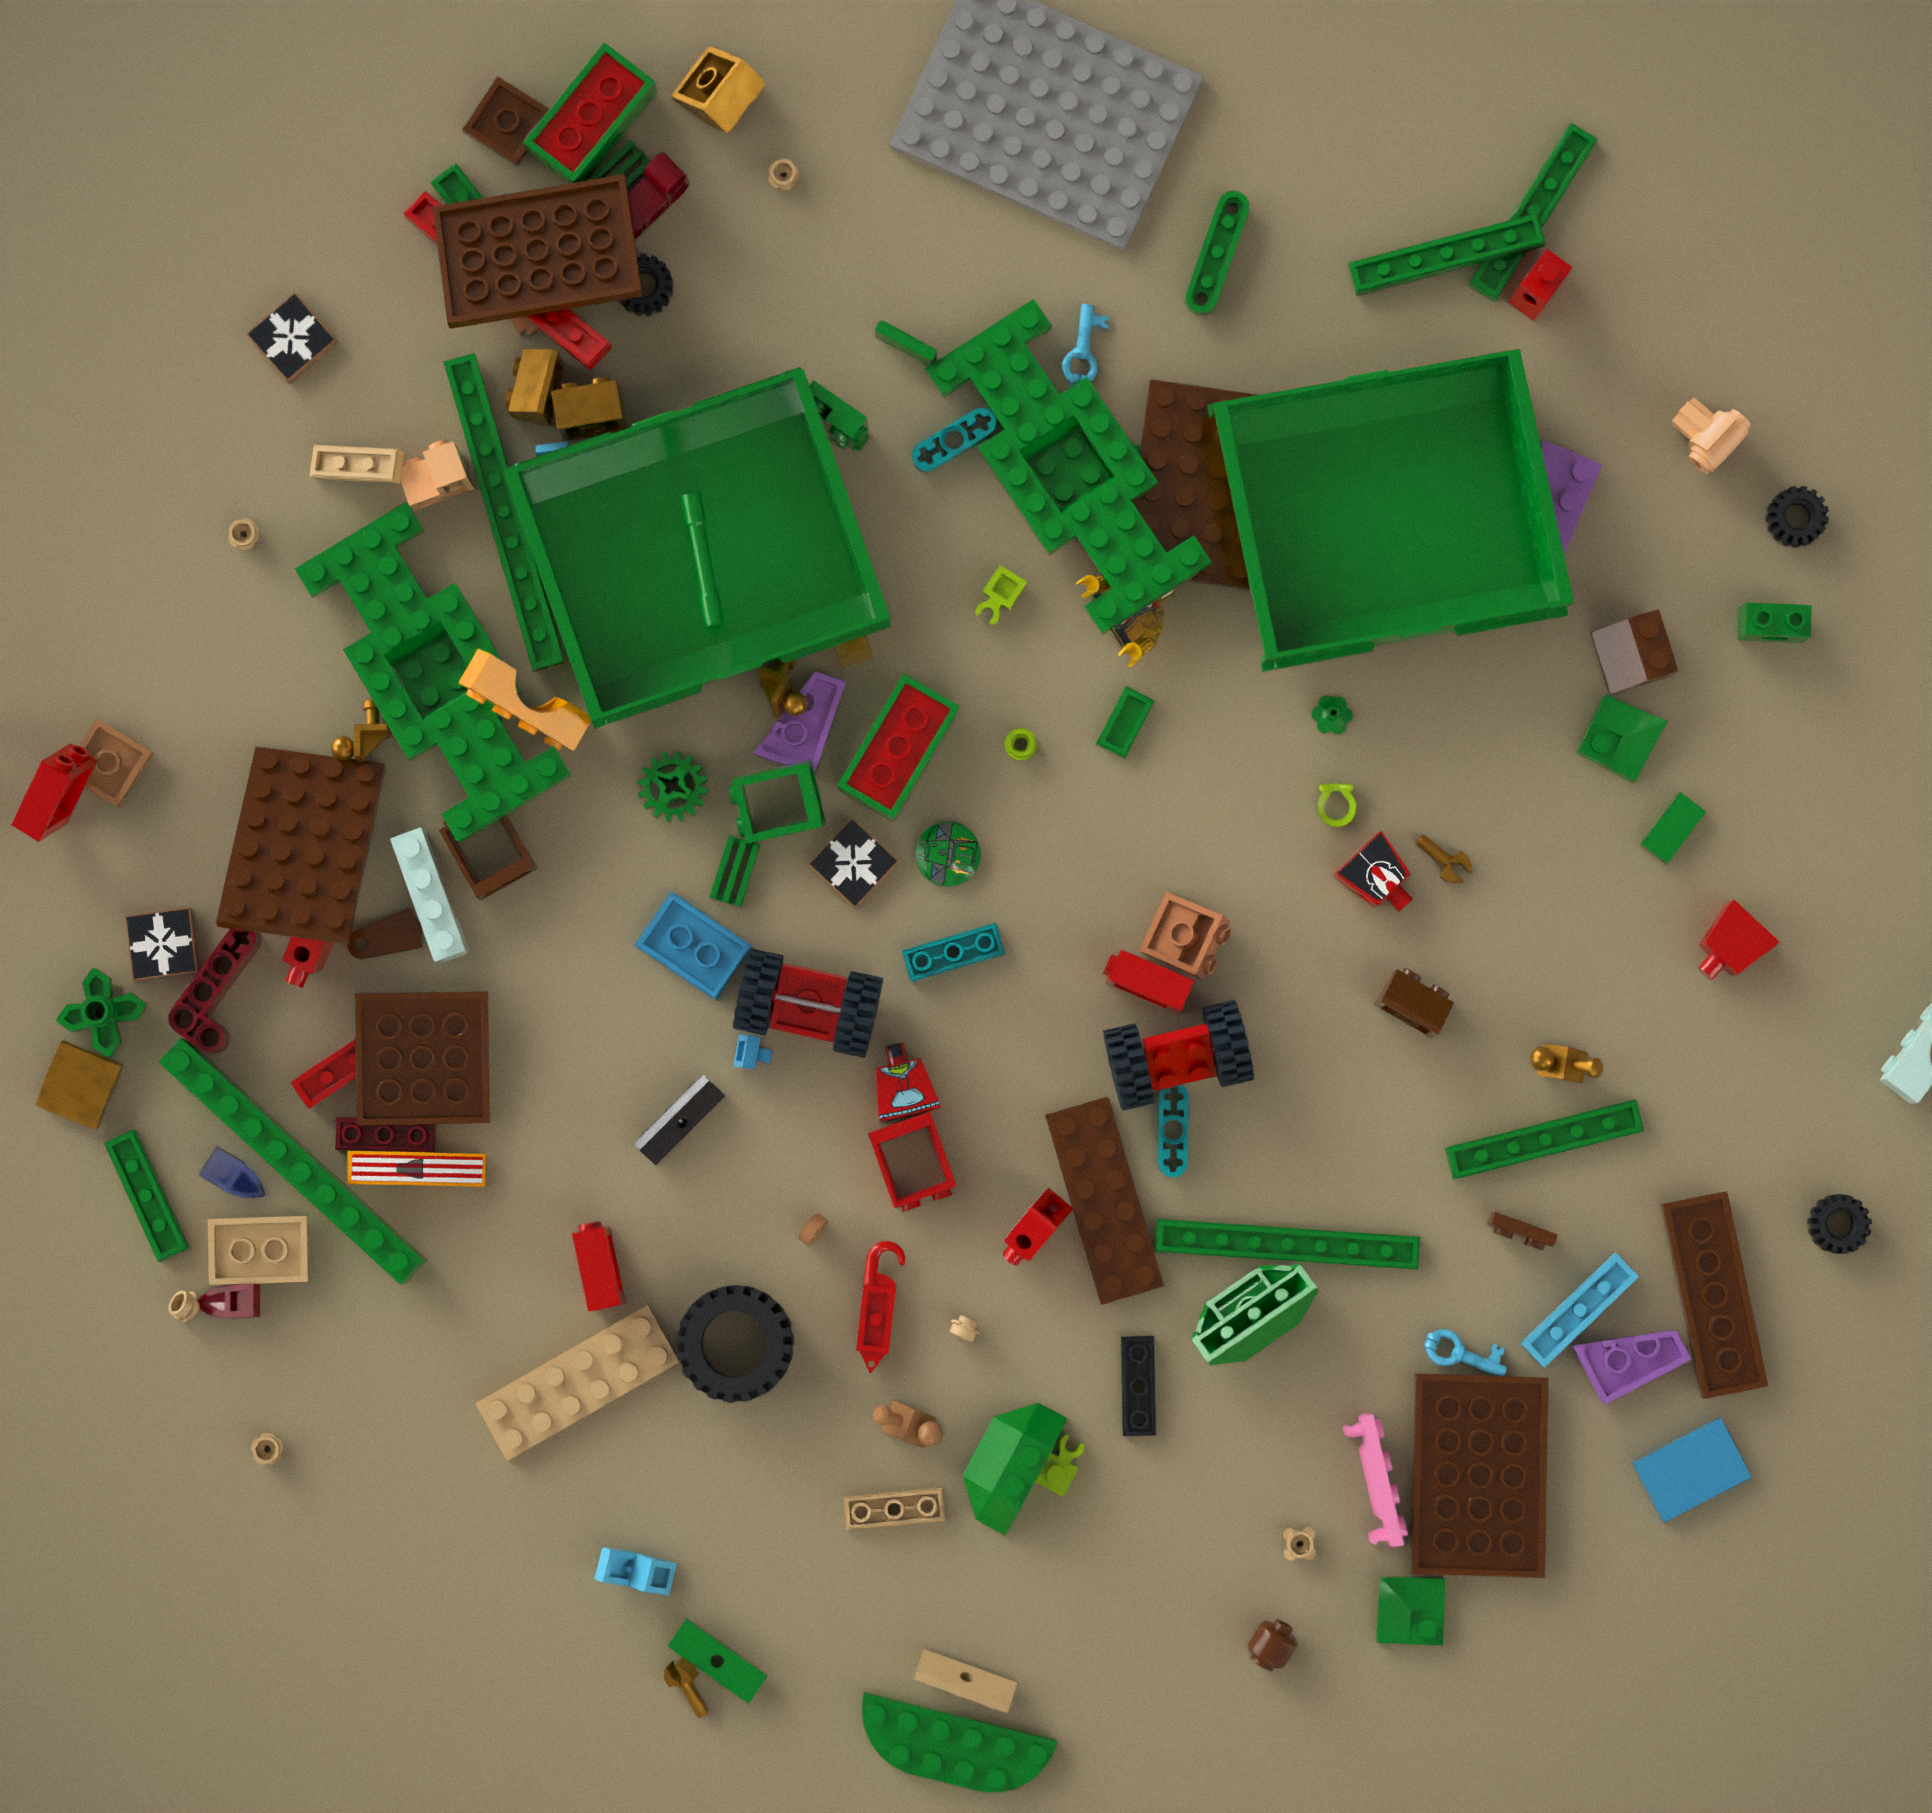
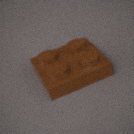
[462,76,550,167]

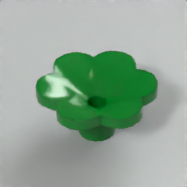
[1311,695,1353,734]

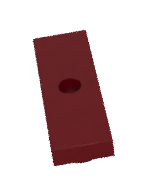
[335,1117,436,1153]

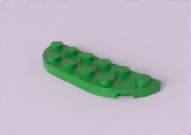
[862,1692,1057,1793]

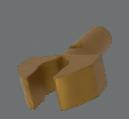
[1416,835,1472,884]
[664,1658,708,1718]

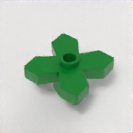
[56,968,148,1057]

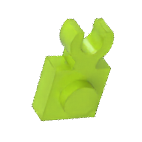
[975,565,1027,627]
[1035,1434,1084,1497]

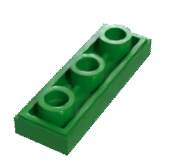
[667,1618,768,1704]

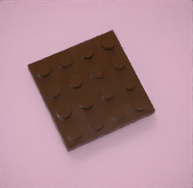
[355,991,490,1125]

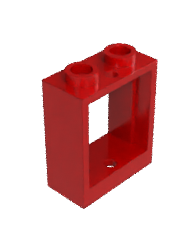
[11,743,98,842]
[1103,949,1194,1014]
[868,1112,956,1212]
[572,1221,626,1312]

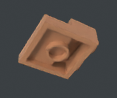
[1139,892,1231,980]

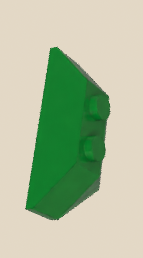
[1191,1264,1319,1366]
[962,1402,1067,1535]

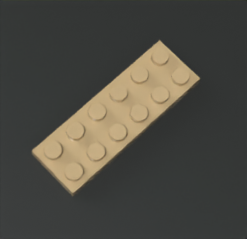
[475,1305,680,1461]

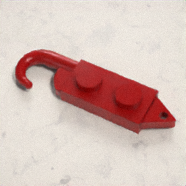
[856,1241,906,1373]

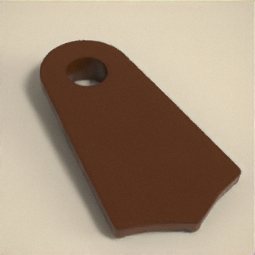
[347,909,423,959]

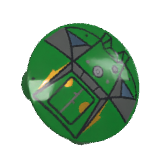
[915,822,981,887]

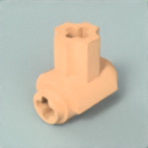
[1671,397,1751,474]

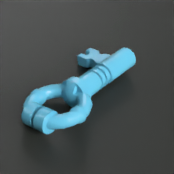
[1062,304,1109,386]
[1423,1329,1507,1376]

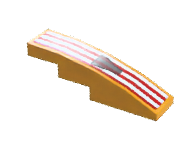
[347,1151,486,1187]

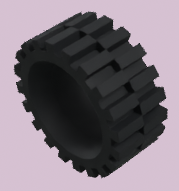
[676,1285,794,1403]

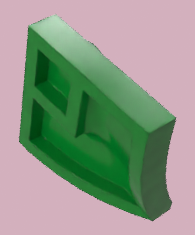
[1575,694,1668,783]
[1376,1576,1445,1646]

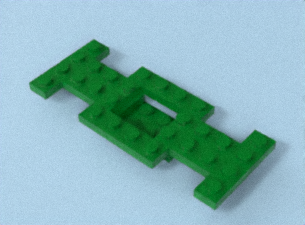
[925,299,1212,635]
[294,502,572,844]

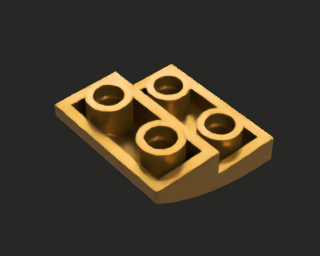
[35,1040,123,1130]

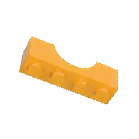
[459,649,591,751]

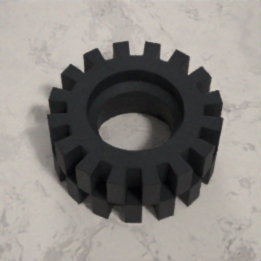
[618,253,673,316]
[1765,486,1829,548]
[1807,1194,1872,1254]

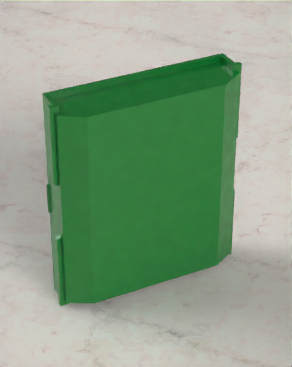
[1207,349,1574,672]
[503,367,891,729]

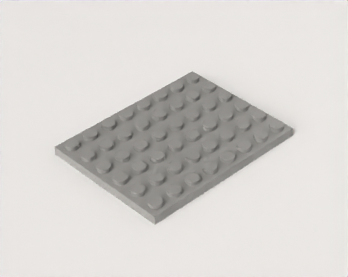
[890,0,1204,252]

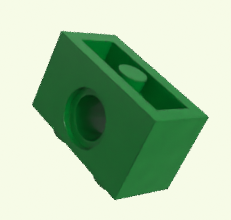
[1738,602,1812,643]

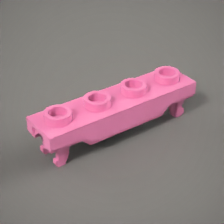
[1342,1413,1407,1547]

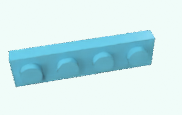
[1520,1253,1639,1368]

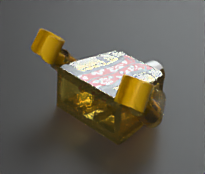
[1076,575,1174,667]

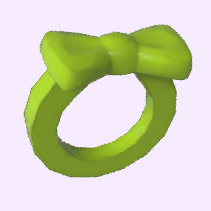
[1317,783,1357,827]

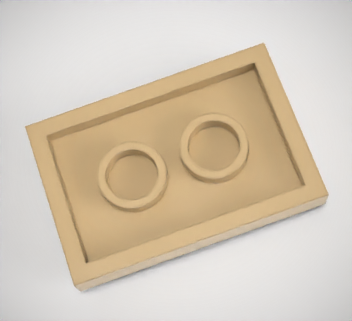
[208,1216,310,1285]

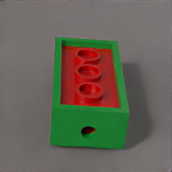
[523,42,658,184]
[837,673,960,823]

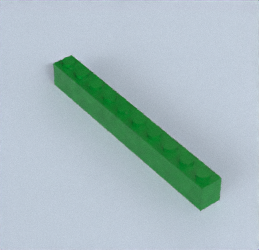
[158,1038,428,1285]

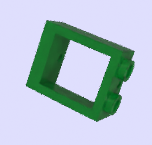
[728,759,827,844]

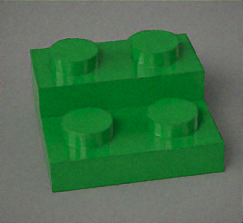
[810,380,870,452]

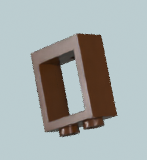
[439,815,538,901]

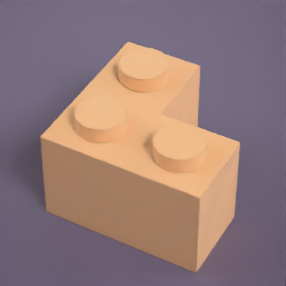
[400,440,474,511]

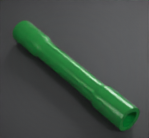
[681,492,724,627]

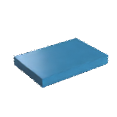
[635,891,753,1000]
[1631,1417,1752,1522]

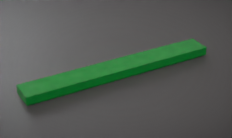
[1155,1219,1420,1270]

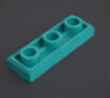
[902,923,1005,983]

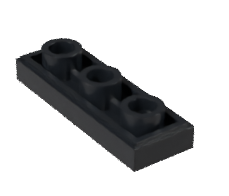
[634,1074,725,1165]
[1121,1336,1156,1436]

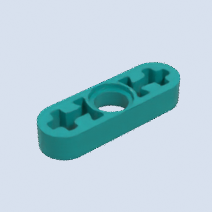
[912,408,996,473]
[1158,1085,1189,1177]

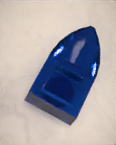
[199,1146,265,1198]

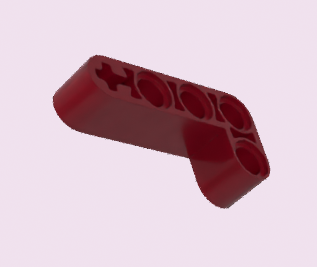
[628,152,689,240]
[168,929,261,1053]

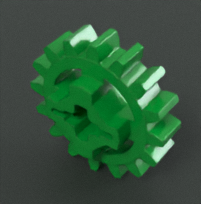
[637,751,709,823]

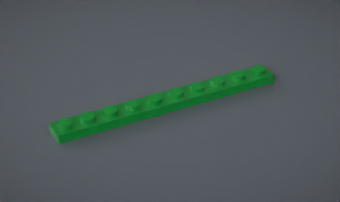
[443,353,565,672]

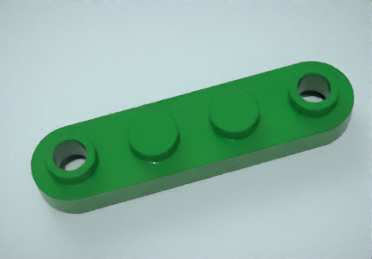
[1185,191,1249,316]

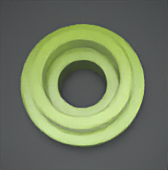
[1004,728,1037,761]

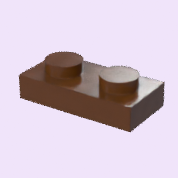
[1487,1212,1558,1251]

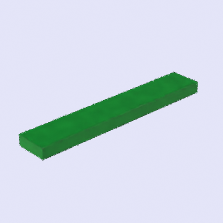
[1468,122,1598,302]
[1348,213,1546,296]
[1444,1099,1644,1180]

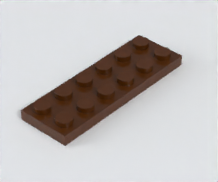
[1045,1097,1164,1305]
[1661,1191,1768,1399]

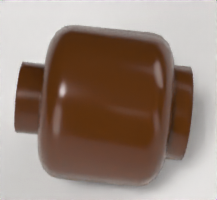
[1248,1619,1298,1671]

